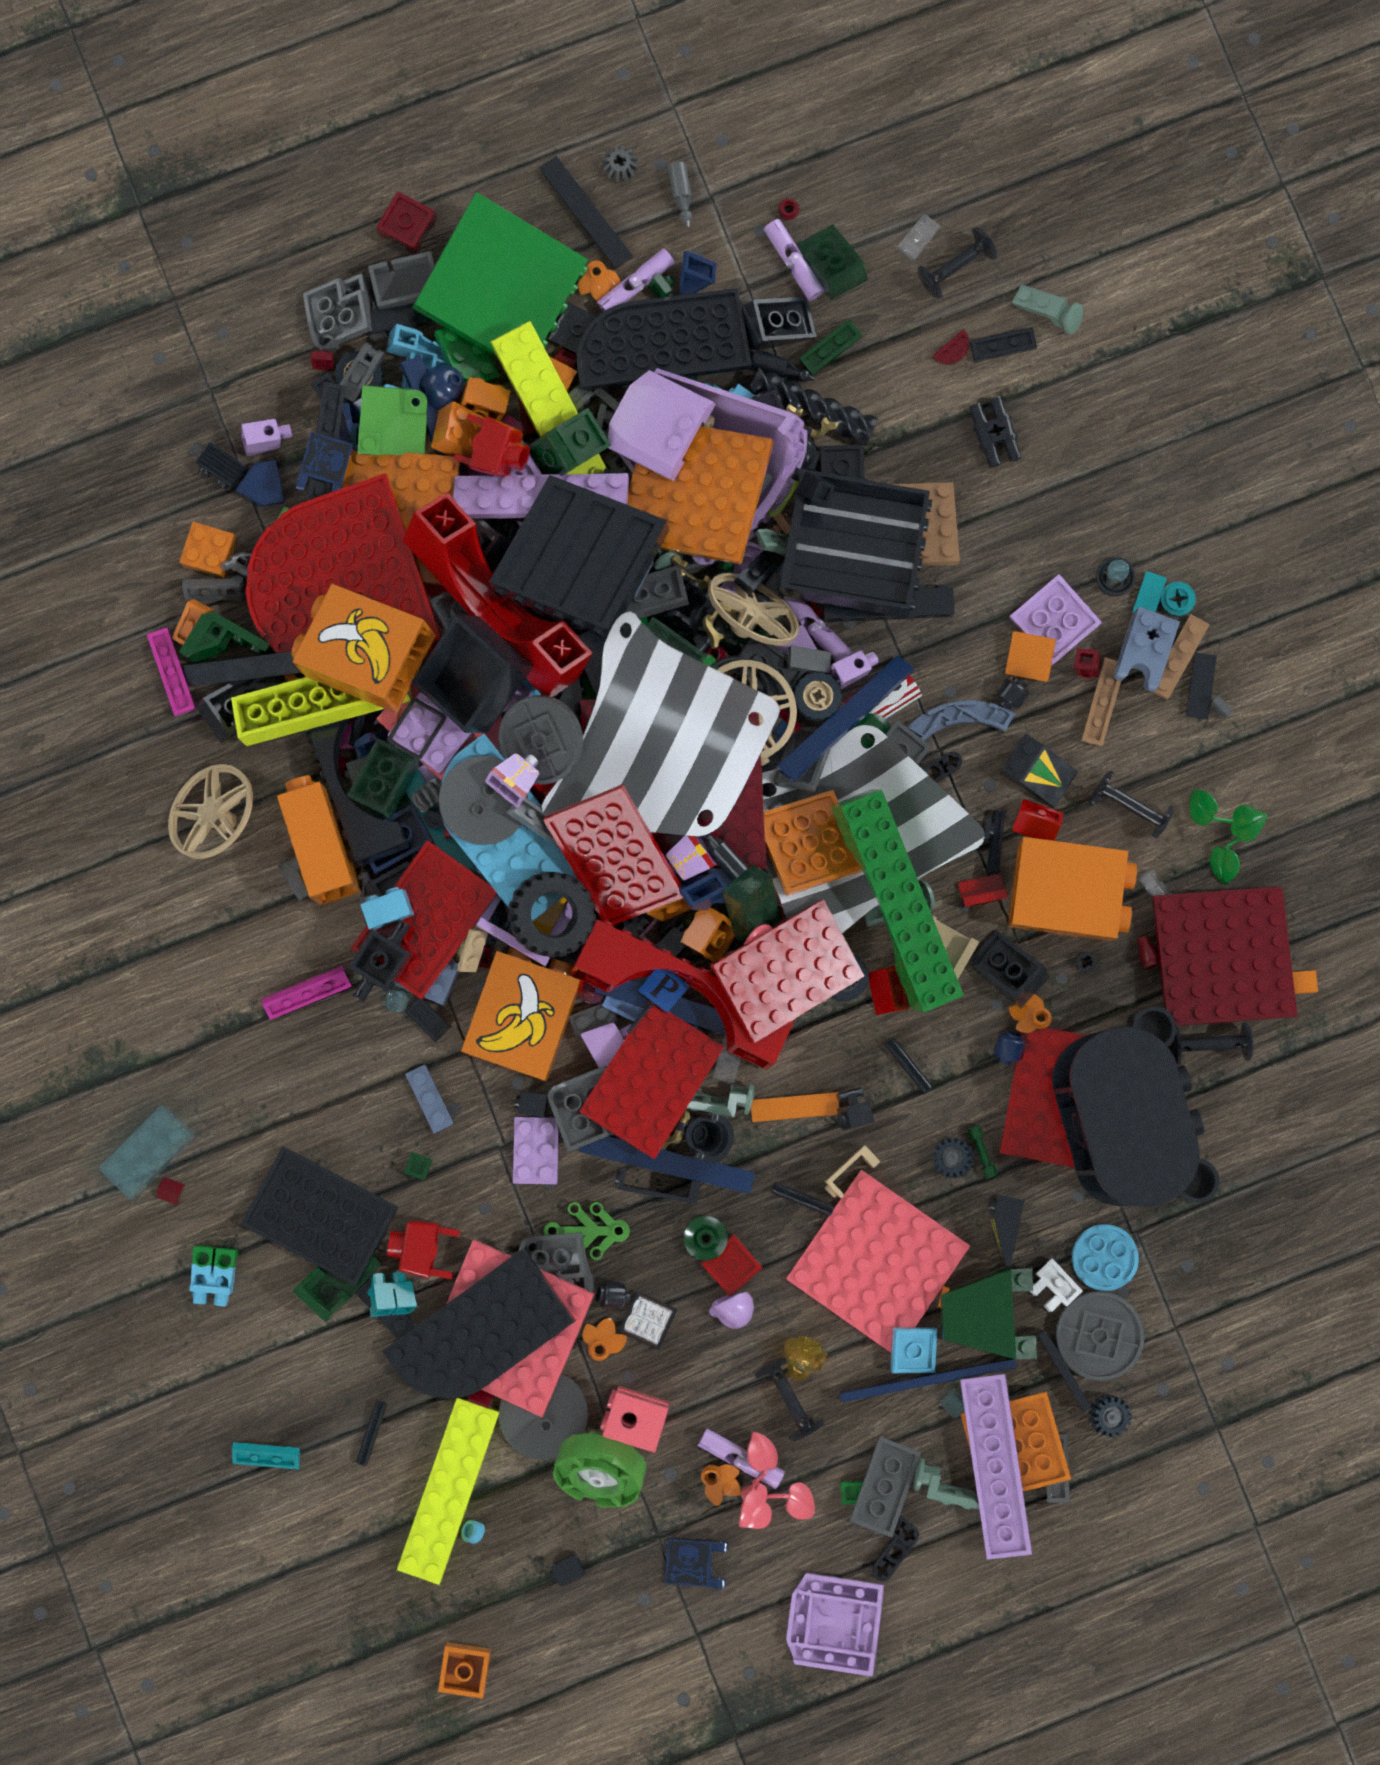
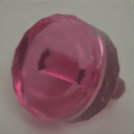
[582,984,604,1006]

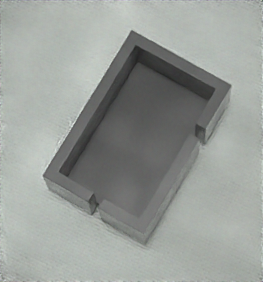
[368,251,435,309]

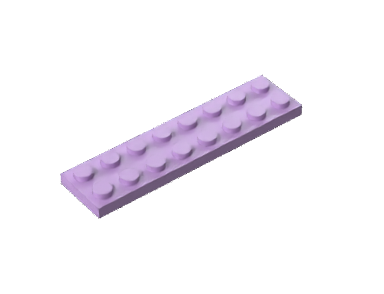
[453,473,629,518]
[960,1373,1032,1560]

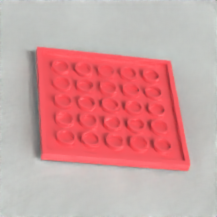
[786,1170,970,1352]
[446,1239,595,1417]

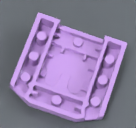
[608,370,716,482]
[786,1573,884,1676]

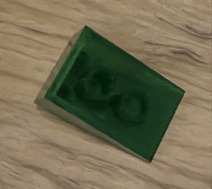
[796,224,868,300]

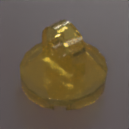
[783,1336,827,1380]

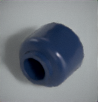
[994,1031,1026,1065]

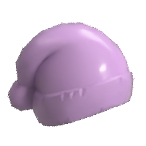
[709,1292,754,1329]

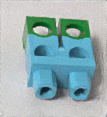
[190,1245,239,1306]

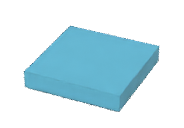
[890,1327,938,1373]

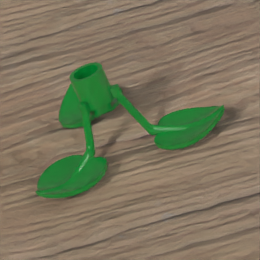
[1189,789,1268,885]

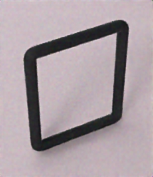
[387,698,446,760]

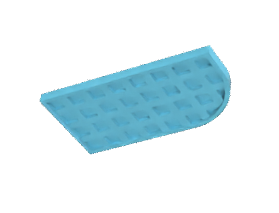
[440,733,578,921]

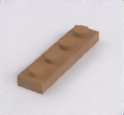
[1153,614,1210,700]
[1081,658,1121,747]

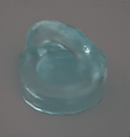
[1107,560,1129,582]
[386,990,408,1013]

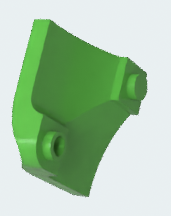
[358,385,427,455]

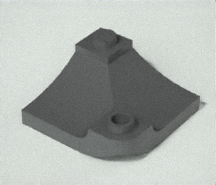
[303,273,374,352]
[548,1066,614,1152]
[519,1232,595,1296]

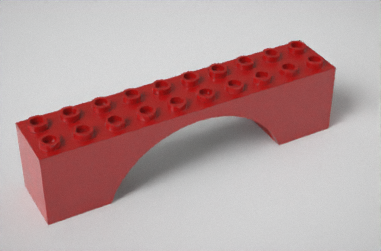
[403,492,593,697]
[569,919,795,1070]

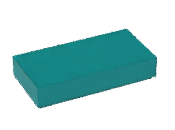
[1132,571,1167,613]

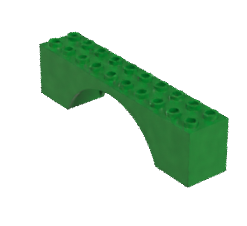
[830,789,964,1013]

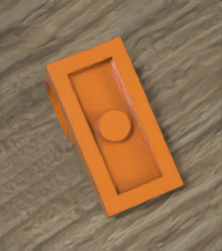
[172,599,213,645]

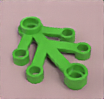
[544,1202,630,1260]

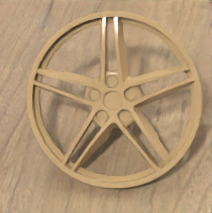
[708,573,799,645]
[717,660,797,759]
[168,764,253,859]

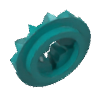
[1160,582,1196,616]

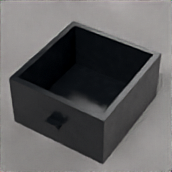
[411,615,534,733]

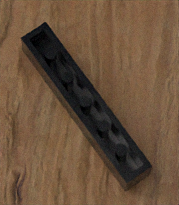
[822,584,955,623]

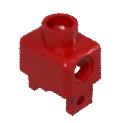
[453,413,530,478]
[387,1220,461,1279]

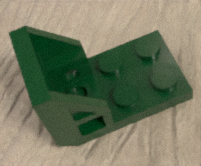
[529,408,611,476]
[179,611,276,663]
[293,1255,383,1322]

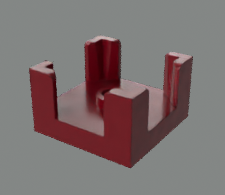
[376,191,437,255]

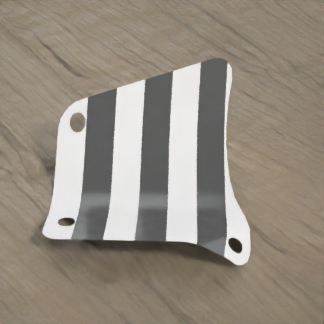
[542,612,780,836]
[762,725,985,933]

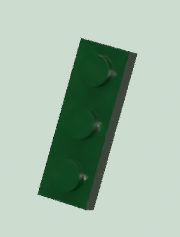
[799,319,863,376]

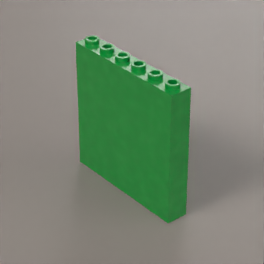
[412,192,588,358]

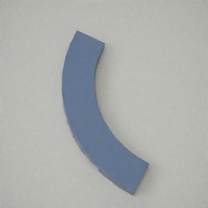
[907,700,1016,741]

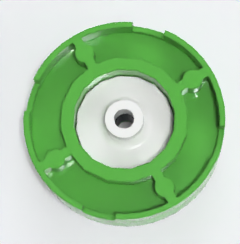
[553,1431,647,1508]

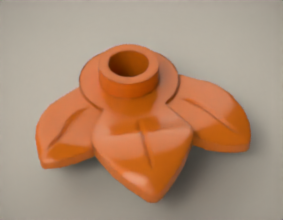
[578,261,621,301]
[1009,994,1052,1033]
[583,1318,627,1361]
[701,1464,741,1506]

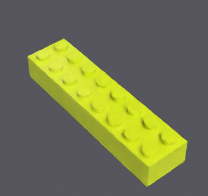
[490,321,607,474]
[231,677,412,746]
[397,1397,500,1585]

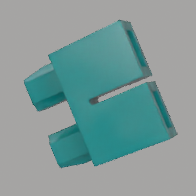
[367,1272,417,1317]

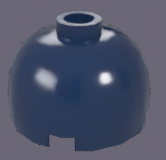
[421,365,465,409]

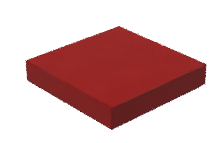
[701,1234,763,1297]

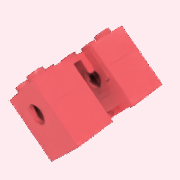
[600,1386,669,1453]

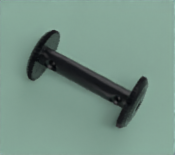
[917,227,997,299]
[1091,771,1174,839]
[1170,1022,1253,1065]
[756,1355,824,1441]

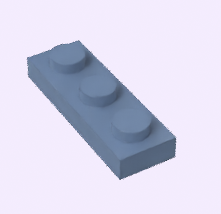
[405,1065,454,1134]

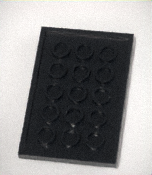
[241,1146,399,1286]

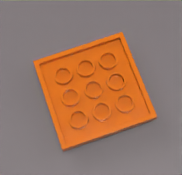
[764,790,863,896]
[960,1391,1071,1492]

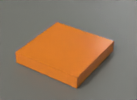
[1005,631,1057,682]

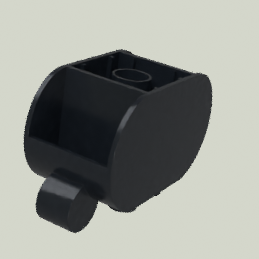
[1051,1006,1220,1207]

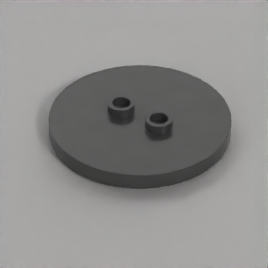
[499,695,583,784]
[439,756,528,845]
[1055,1291,1145,1381]
[499,1373,588,1460]

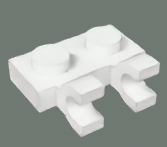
[1029,1258,1082,1312]

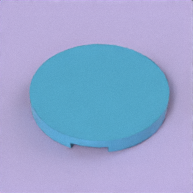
[1072,1224,1139,1291]

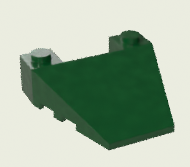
[940,1268,1037,1359]

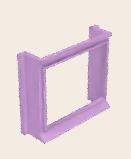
[476,895,572,966]

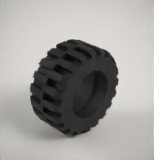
[508,872,596,957]

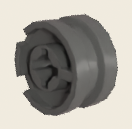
[568,384,596,412]

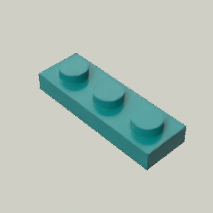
[232,1442,300,1470]

